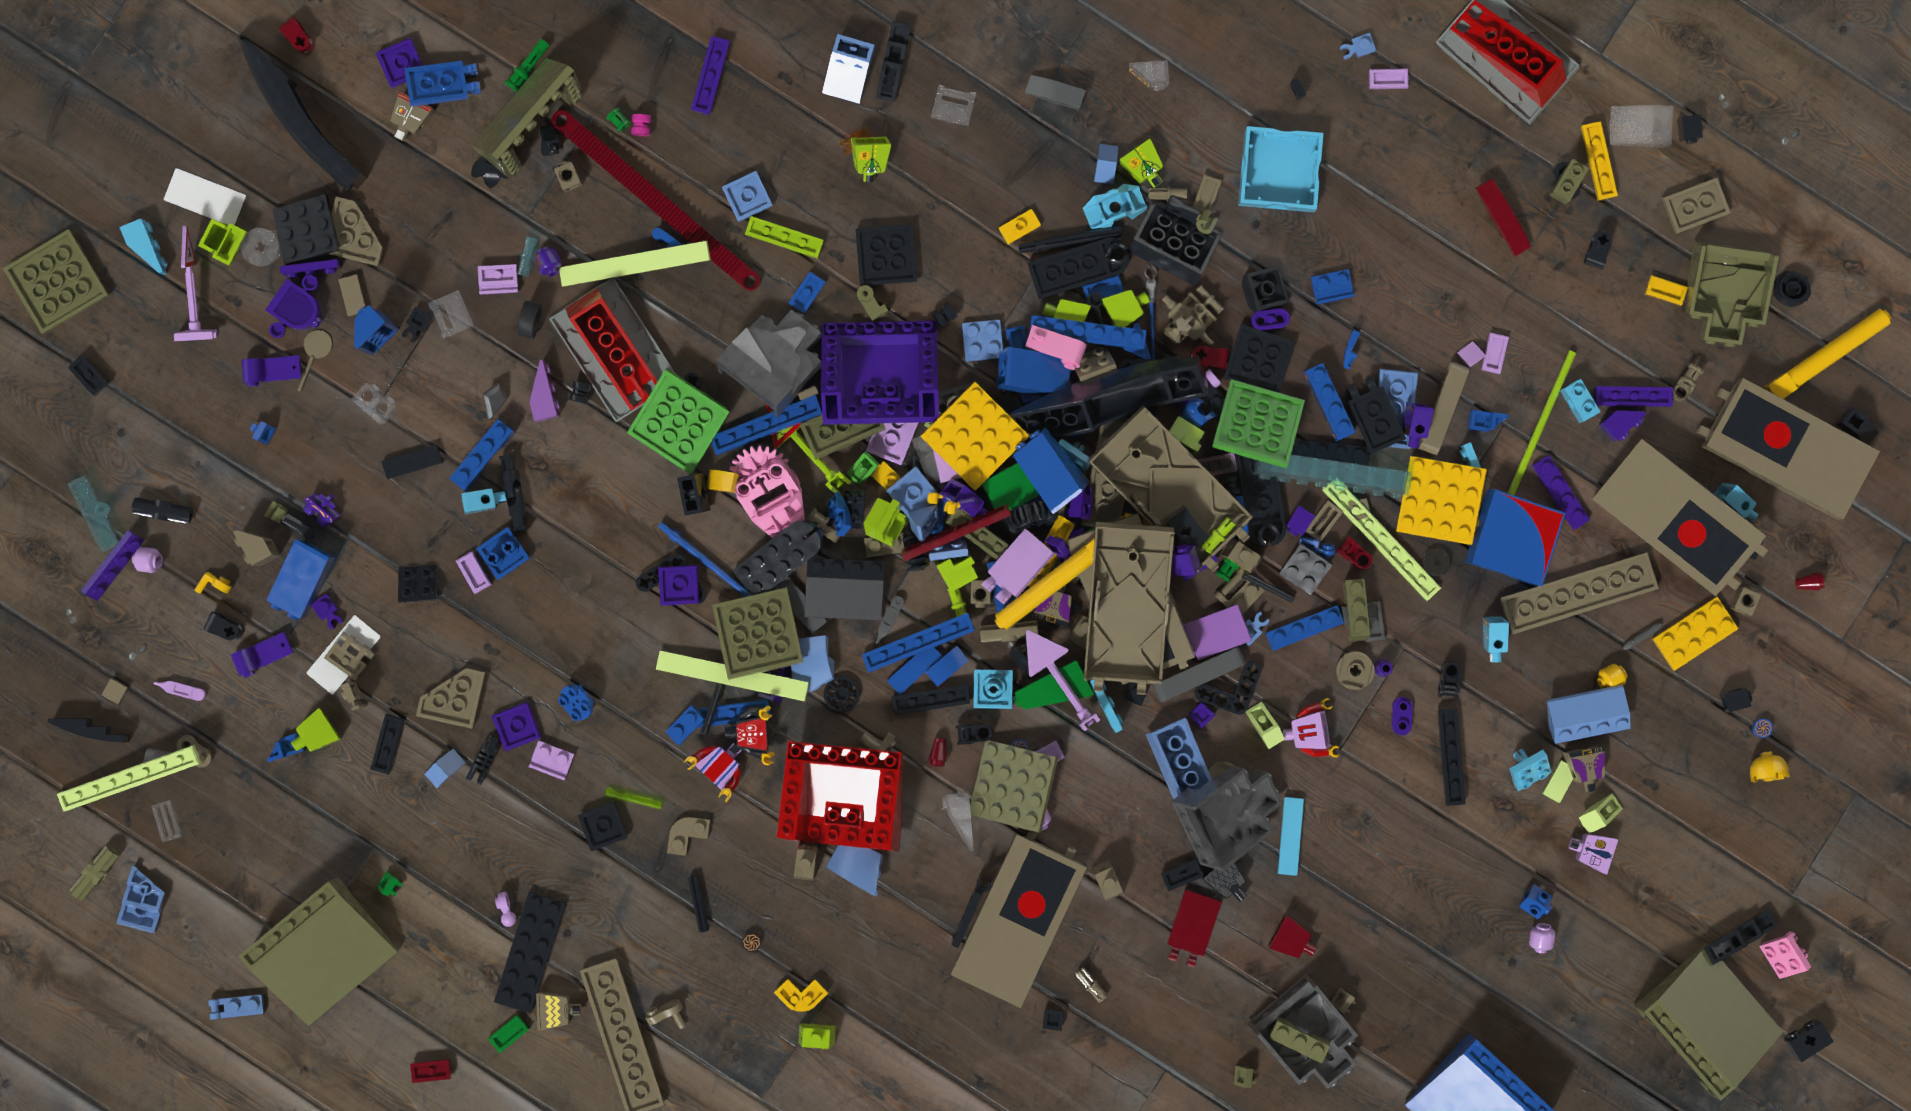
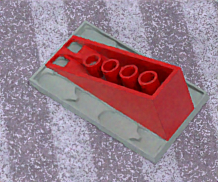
[1436,0,1580,125]
[549,278,676,422]

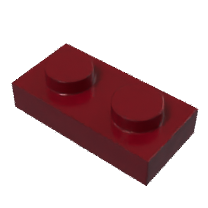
[410,1059,451,1083]

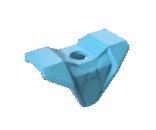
[1083,184,1147,230]

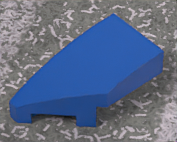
[1343,330,1360,370]
[1467,410,1509,432]
[267,733,306,762]

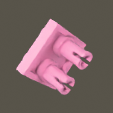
[1759,931,1811,979]

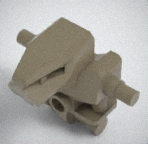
[1162,285,1224,347]

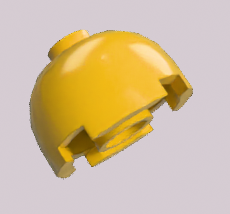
[1750,752,1790,782]

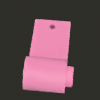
[1025,325,1086,370]

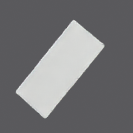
[164,168,246,225]
[307,615,380,695]

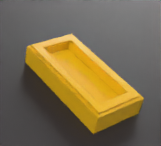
[1645,275,1688,306]

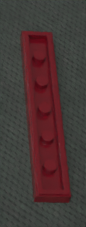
[902,504,1011,561]

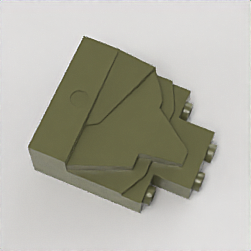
[1685,241,1779,347]

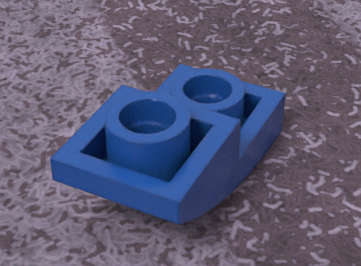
[827,492,852,537]
[925,646,969,687]

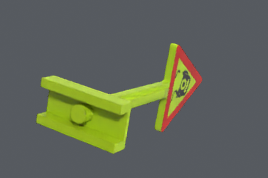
[766,404,851,493]

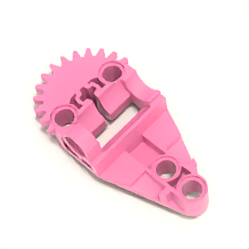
[729,445,807,540]

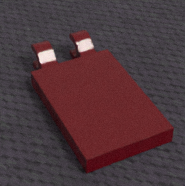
[1167,889,1222,968]

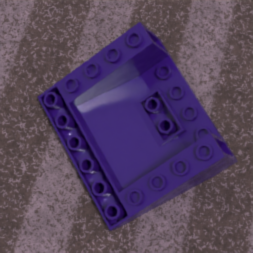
[821,321,939,425]

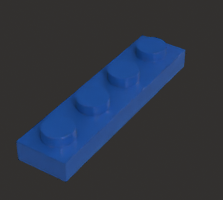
[1265,605,1344,651]

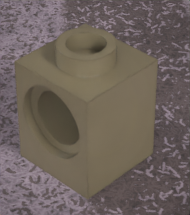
[554,161,583,193]
[971,581,990,608]
[1730,585,1761,616]

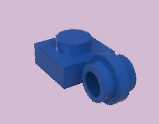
[1299,537,1336,558]

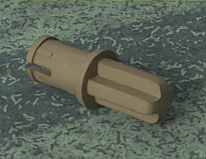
[1148,186,1187,202]
[1076,968,1108,1003]

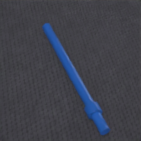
[658,521,751,597]

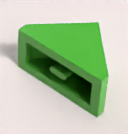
[846,451,880,486]

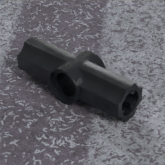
[131,497,193,524]

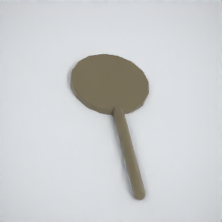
[298,330,332,391]

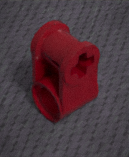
[278,16,314,54]
[1190,346,1229,370]
[1336,536,1372,570]

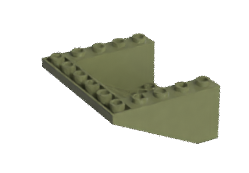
[471,58,583,178]
[238,878,399,1026]
[1634,943,1783,1101]

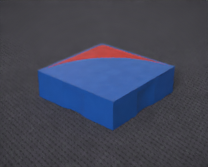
[1465,489,1566,586]

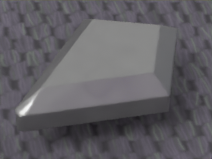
[482,383,508,420]

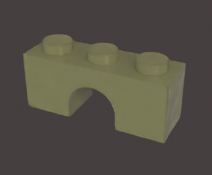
[1343,579,1370,641]
[1269,1017,1330,1063]

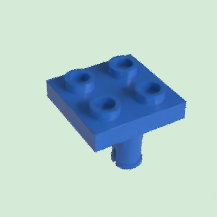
[476,527,530,580]

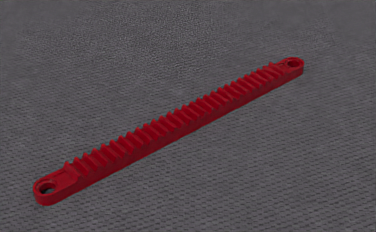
[552,110,760,291]

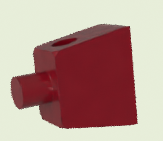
[1268,914,1317,958]

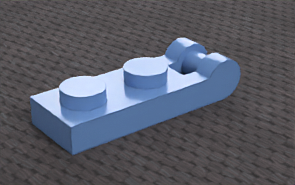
[208,994,265,1020]

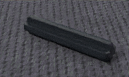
[688,876,709,933]

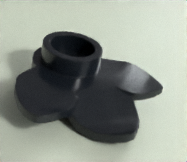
[471,157,508,189]

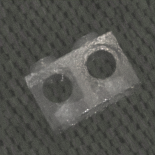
[351,382,398,426]

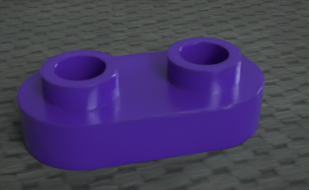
[1251,309,1290,331]
[1391,697,1412,735]

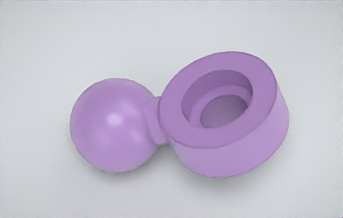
[495,891,516,927]

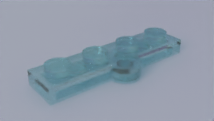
[67,476,119,553]

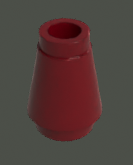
[1795,572,1825,591]
[928,738,947,767]

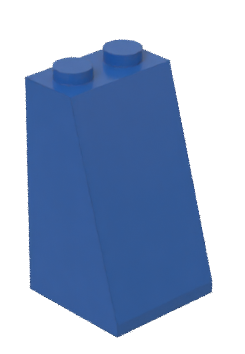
[996,347,1073,396]
[1013,428,1089,514]
[266,539,337,620]

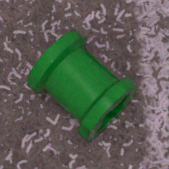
[606,107,632,133]
[1215,557,1239,583]

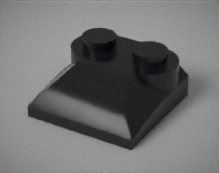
[1242,266,1289,312]

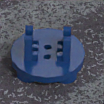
[558,684,596,721]

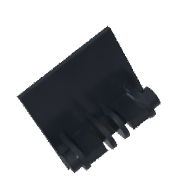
[843,490,866,529]
[398,565,439,603]

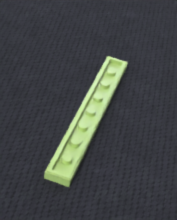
[559,241,711,287]
[1322,477,1441,601]
[656,651,809,701]
[57,745,202,812]

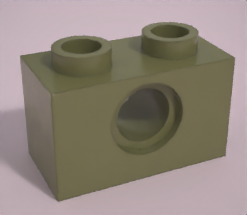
[1549,159,1589,205]

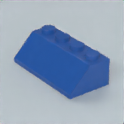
[354,305,399,356]

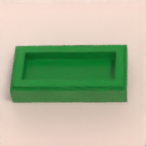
[488,1014,530,1054]

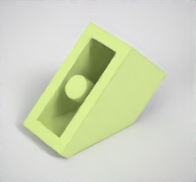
[1246,702,1285,749]
[1578,793,1623,833]

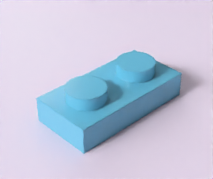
[1460,442,1481,468]

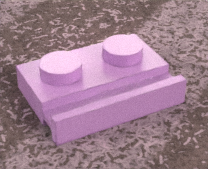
[478,264,519,295]
[528,740,575,780]

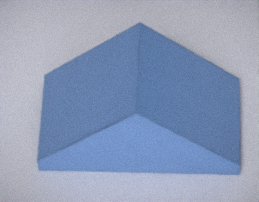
[1094,144,1118,184]
[908,505,940,542]
[425,748,466,788]

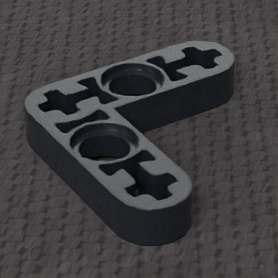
[636,554,707,604]
[1194,661,1261,715]

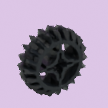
[1006,501,1058,534]

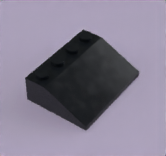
[1127,199,1222,286]
[804,558,885,621]

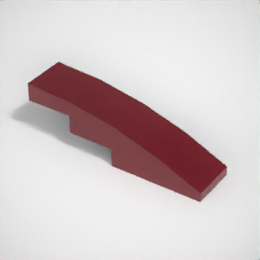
[1475,178,1531,257]

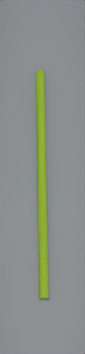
[1507,350,1576,496]

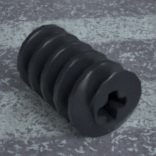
[903,532,930,572]

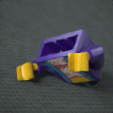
[927,479,987,517]

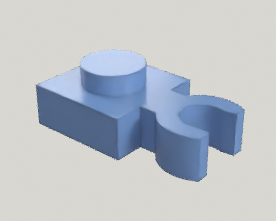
[1340,33,1376,60]
[1245,612,1269,646]

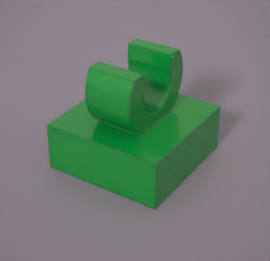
[377,871,403,896]

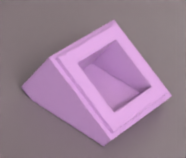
[1457,341,1486,368]

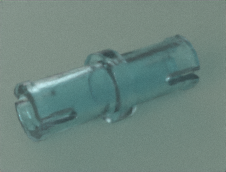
[517,237,537,277]

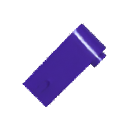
[241,355,302,387]
[230,632,294,678]

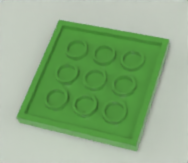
[627,369,731,474]
[1212,379,1305,468]

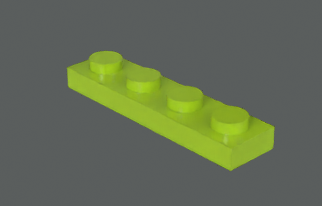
[745,216,824,259]

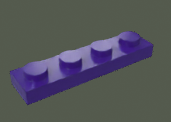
[691,36,730,116]
[1594,386,1673,407]
[1532,455,1590,530]
[81,530,145,601]

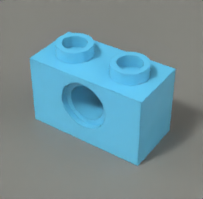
[1560,379,1600,423]

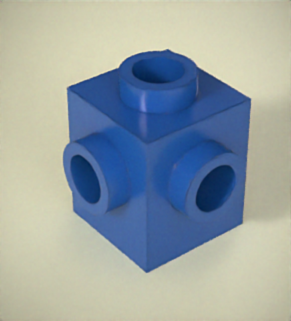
[1519,884,1553,919]

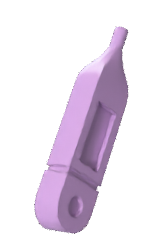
[154,681,206,701]

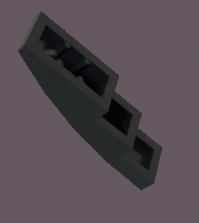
[876,20,912,102]
[48,718,130,743]
[1703,909,1779,965]

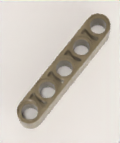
[1418,361,1470,455]

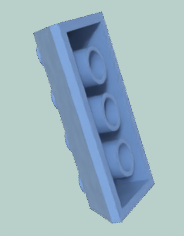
[1547,685,1631,744]
[1145,718,1212,799]

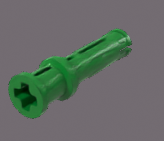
[504,39,550,92]

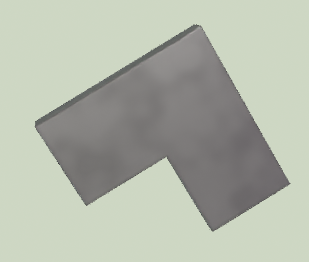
[1341,601,1385,642]

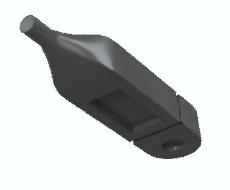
[875,596,904,644]

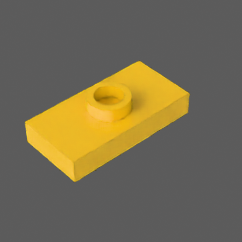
[998,209,1041,245]
[871,461,901,490]

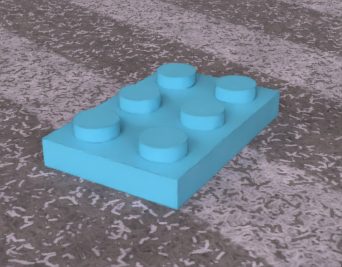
[1088,679,1124,733]

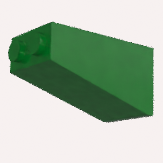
[1012,660,1094,710]

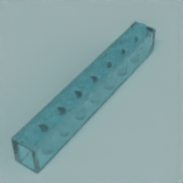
[1254,455,1411,499]

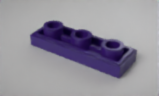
[280,259,342,279]

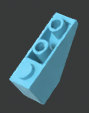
[120,219,168,275]

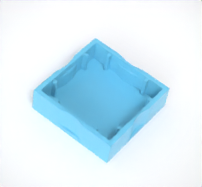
[1238,126,1323,212]

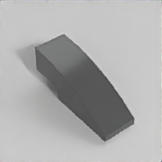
[1025,75,1086,111]

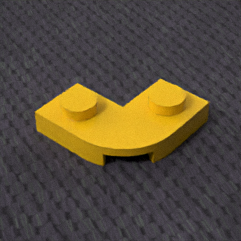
[774,979,829,1012]

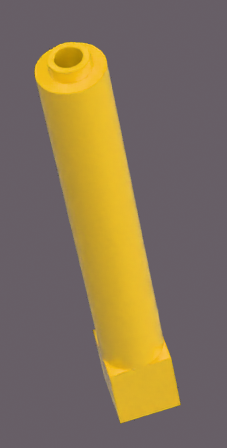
[1763,309,1891,399]
[994,538,1094,630]

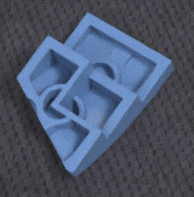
[791,635,834,694]
[826,845,883,897]
[116,866,165,934]

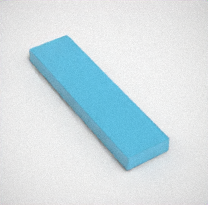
[1277,797,1304,876]

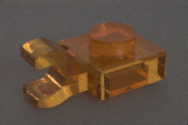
[839,126,873,155]

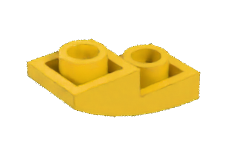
[706,470,739,493]

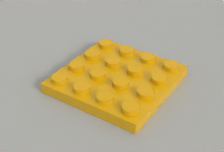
[920,381,1029,490]
[1396,456,1487,545]

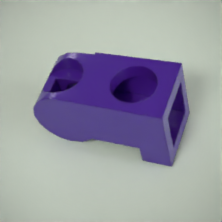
[1065,485,1092,519]

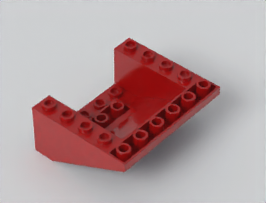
[776,741,903,852]

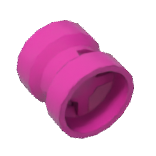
[631,114,651,136]

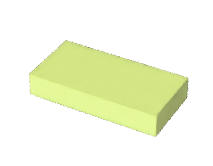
[1541,760,1573,803]

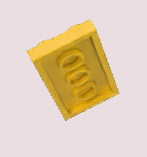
[1652,597,1738,671]

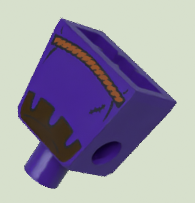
[1403,402,1434,448]

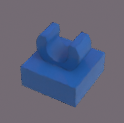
[250,421,277,445]

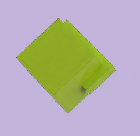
[198,219,248,266]
[1169,416,1205,456]
[864,498,907,547]
[933,552,978,592]

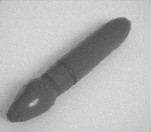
[1623,622,1663,650]

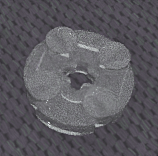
[241,228,281,267]

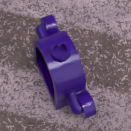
[265,275,322,338]

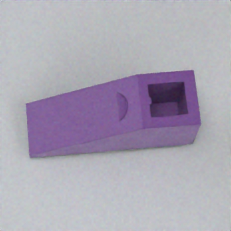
[530,360,561,422]

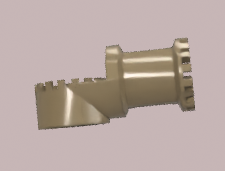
[1673,363,1704,401]
[806,507,840,543]

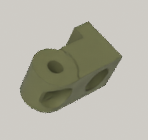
[857,285,889,322]

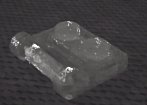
[931,85,976,127]
[428,290,474,339]

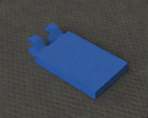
[404,61,481,107]

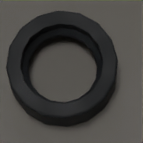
[518,301,542,339]

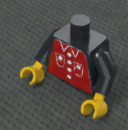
[725,706,775,765]

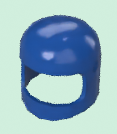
[1181,398,1217,429]

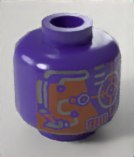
[534,247,562,277]

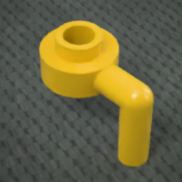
[194,572,232,594]

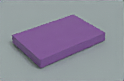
[1184,604,1252,660]

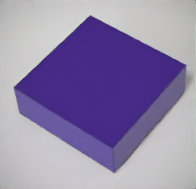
[1188,701,1215,728]

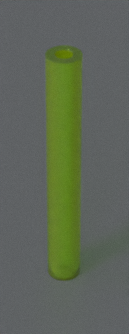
[605,789,662,810]

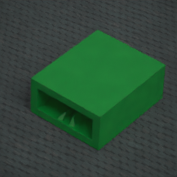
[981,463,1039,510]

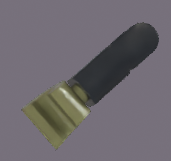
[1166,197,1218,234]
[264,501,316,539]

